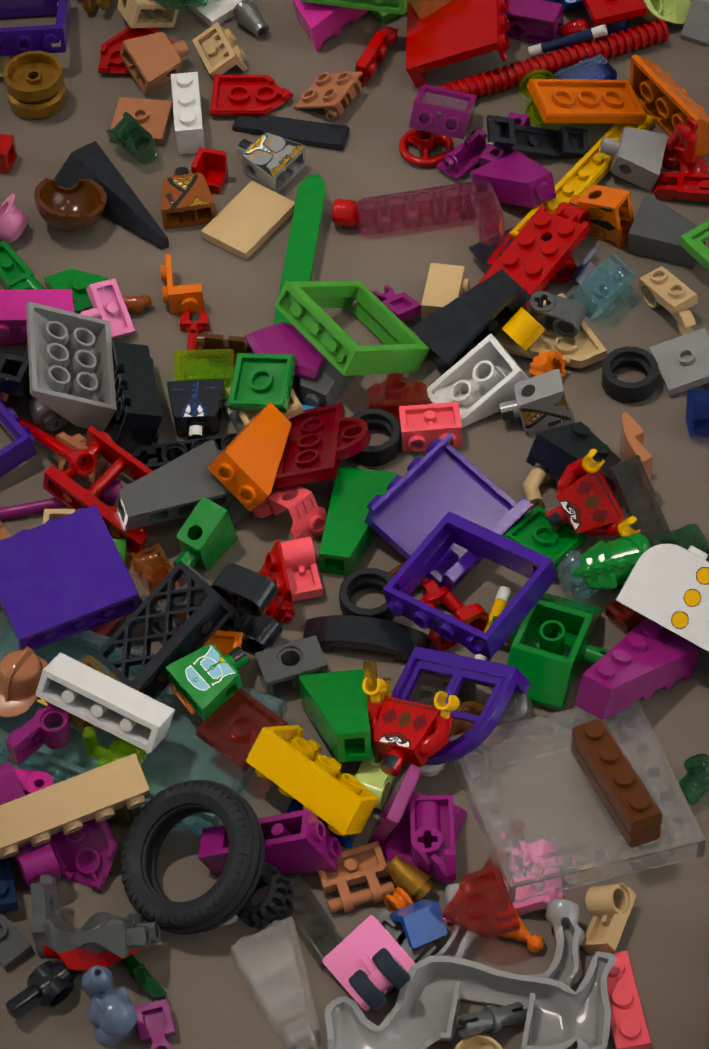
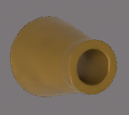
[384,854,434,903]

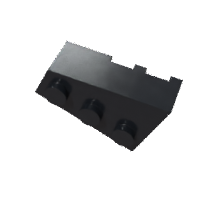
[526,421,639,507]

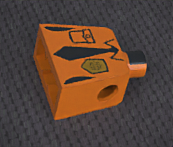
[569,185,634,249]

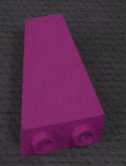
[198,809,341,875]

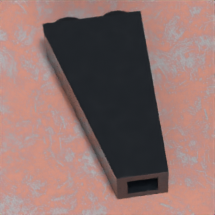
[412,269,531,370]

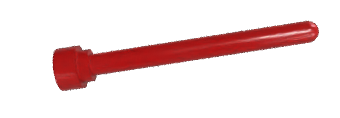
[19,418,97,476]

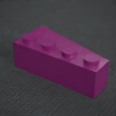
[574,619,701,720]

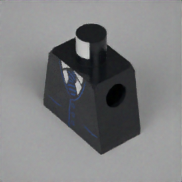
[167,379,226,440]

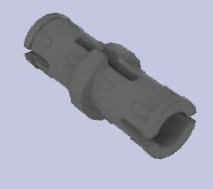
[455,1002,526,1038]

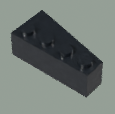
[111,342,163,453]

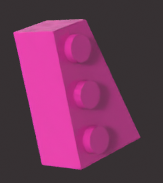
[292,0,369,51]
[0,289,75,347]

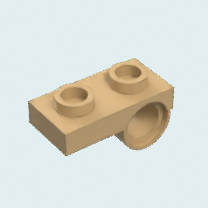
[639,266,698,316]
[581,883,637,954]

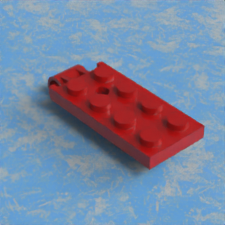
[477,202,591,310]

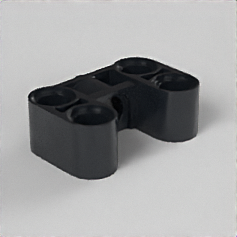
[210,563,282,656]

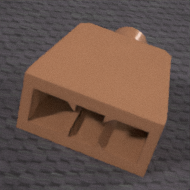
[120,32,189,96]

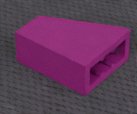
[470,150,556,208]

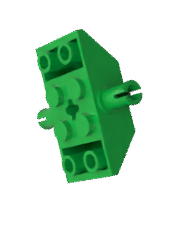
[489,592,609,711]

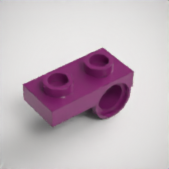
[5,703,72,766]

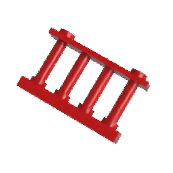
[43,426,152,559]

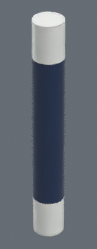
[528,24,608,57]

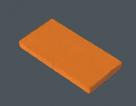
[527,79,647,124]

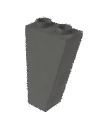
[115,440,233,531]

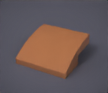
[620,412,653,500]

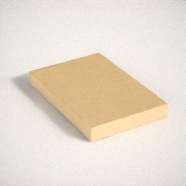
[201,181,295,260]

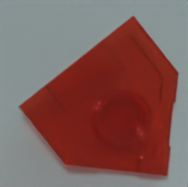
[367,373,428,422]
[443,866,520,939]

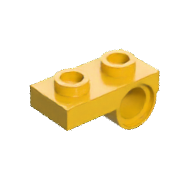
[501,307,546,351]

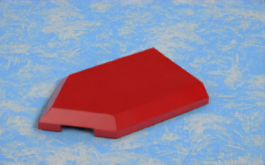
[98,27,174,73]
[210,75,293,116]

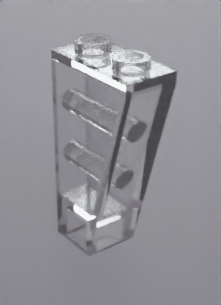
[230,916,322,1049]

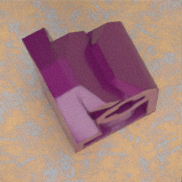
[506,0,564,44]
[409,795,456,883]

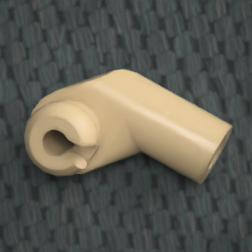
[523,465,551,508]

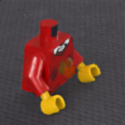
[545,449,641,538]
[362,677,460,777]

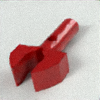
[179,309,210,357]

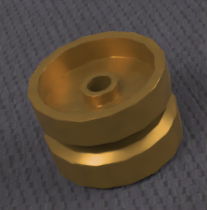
[3,51,67,119]

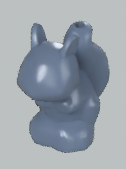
[81,965,138,1047]

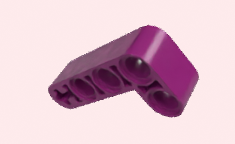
[0,761,61,892]

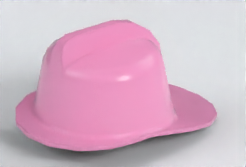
[0,194,29,244]

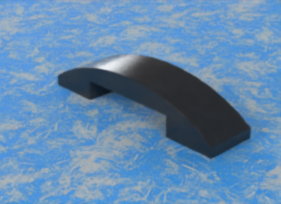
[486,115,589,159]
[303,615,431,663]

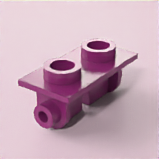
[436,129,488,180]

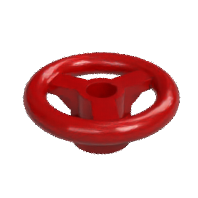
[399,129,454,167]

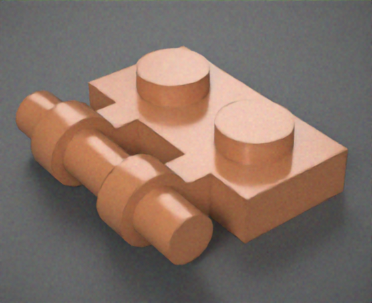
[317,841,395,913]

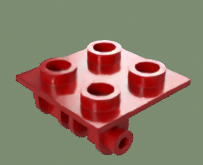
[257,540,295,623]

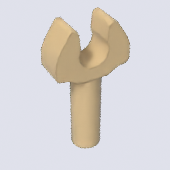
[671,310,696,336]

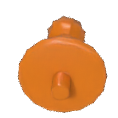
[495,908,545,953]

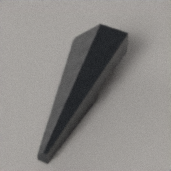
[54,141,169,250]

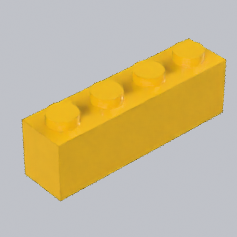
[246,725,379,836]

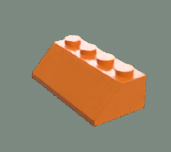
[630,54,709,157]

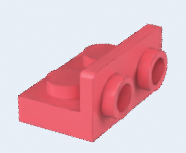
[399,402,462,453]

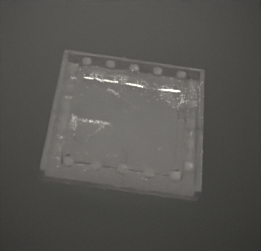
[449,699,706,903]

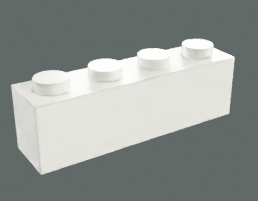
[35,652,175,753]

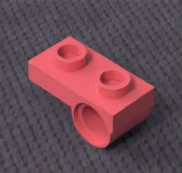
[280,536,323,602]

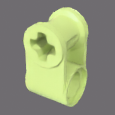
[354,744,394,809]

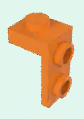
[160,254,205,314]

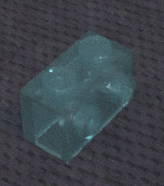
[568,252,638,322]

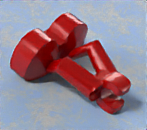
[662,117,709,174]
[421,578,489,650]

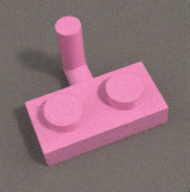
[80,278,135,340]

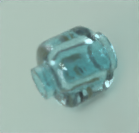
[556,551,597,600]

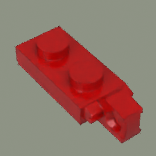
[355,24,398,87]

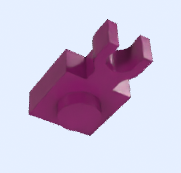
[372,285,421,322]
[134,998,176,1049]

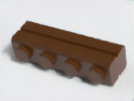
[571,718,662,848]

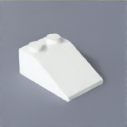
[424,334,529,428]

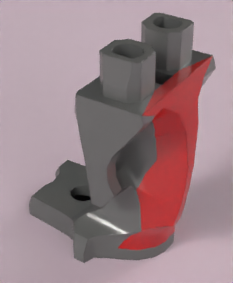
[29,874,160,970]

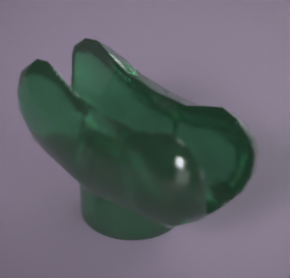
[675,753,709,805]

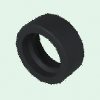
[602,346,658,403]
[351,408,402,466]
[339,568,395,621]

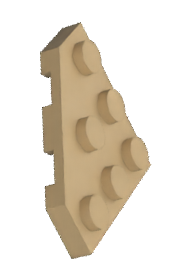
[494,293,607,369]

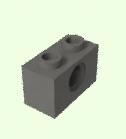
[255,635,328,701]

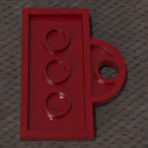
[275,403,371,489]

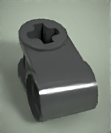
[529,291,587,338]

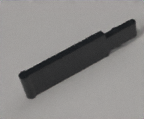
[232,115,350,151]

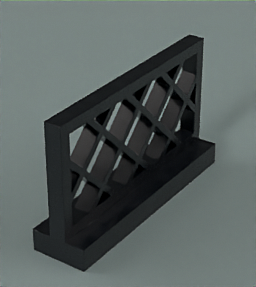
[94,560,236,699]

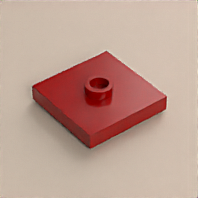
[582,0,647,27]

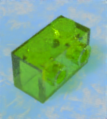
[174,349,235,387]

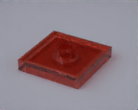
[195,688,289,772]

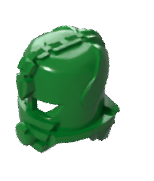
[571,533,651,593]

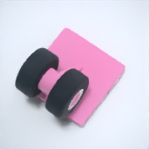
[322,915,416,1012]

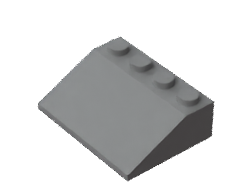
[26,301,117,431]

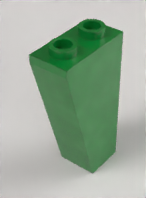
[319,467,398,576]
[299,669,373,763]

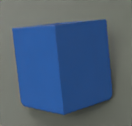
[389,899,448,948]

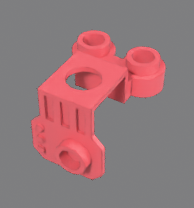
[252,481,327,542]

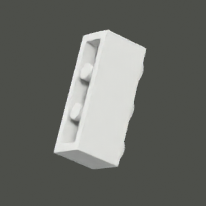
[171,72,205,155]

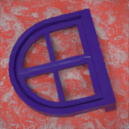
[390,646,531,765]

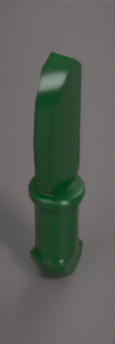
[119,954,167,1001]

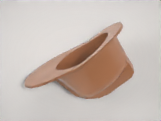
[0,647,48,718]

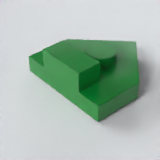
[44,268,108,314]

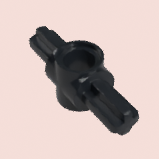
[6,960,87,1019]

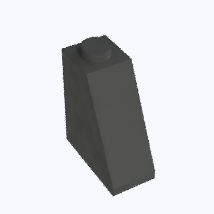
[627,194,706,269]
[300,359,355,408]

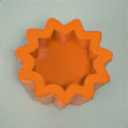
[529,350,567,382]

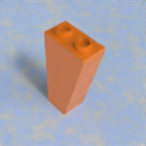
[207,402,292,512]

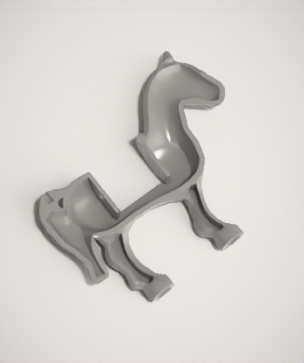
[324,883,617,1049]

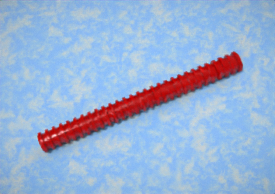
[439,19,669,101]

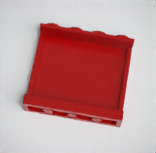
[406,0,510,88]

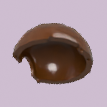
[34,178,107,232]

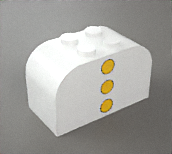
[615,544,709,652]

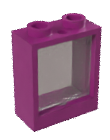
[409,84,477,140]

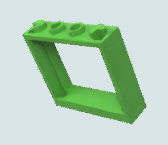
[274,281,430,376]

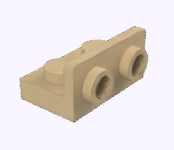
[192,22,248,78]

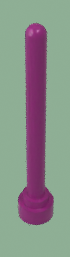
[0,479,122,520]

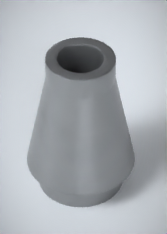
[233,0,269,38]

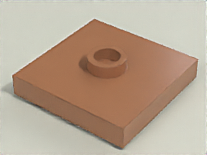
[109,97,173,146]

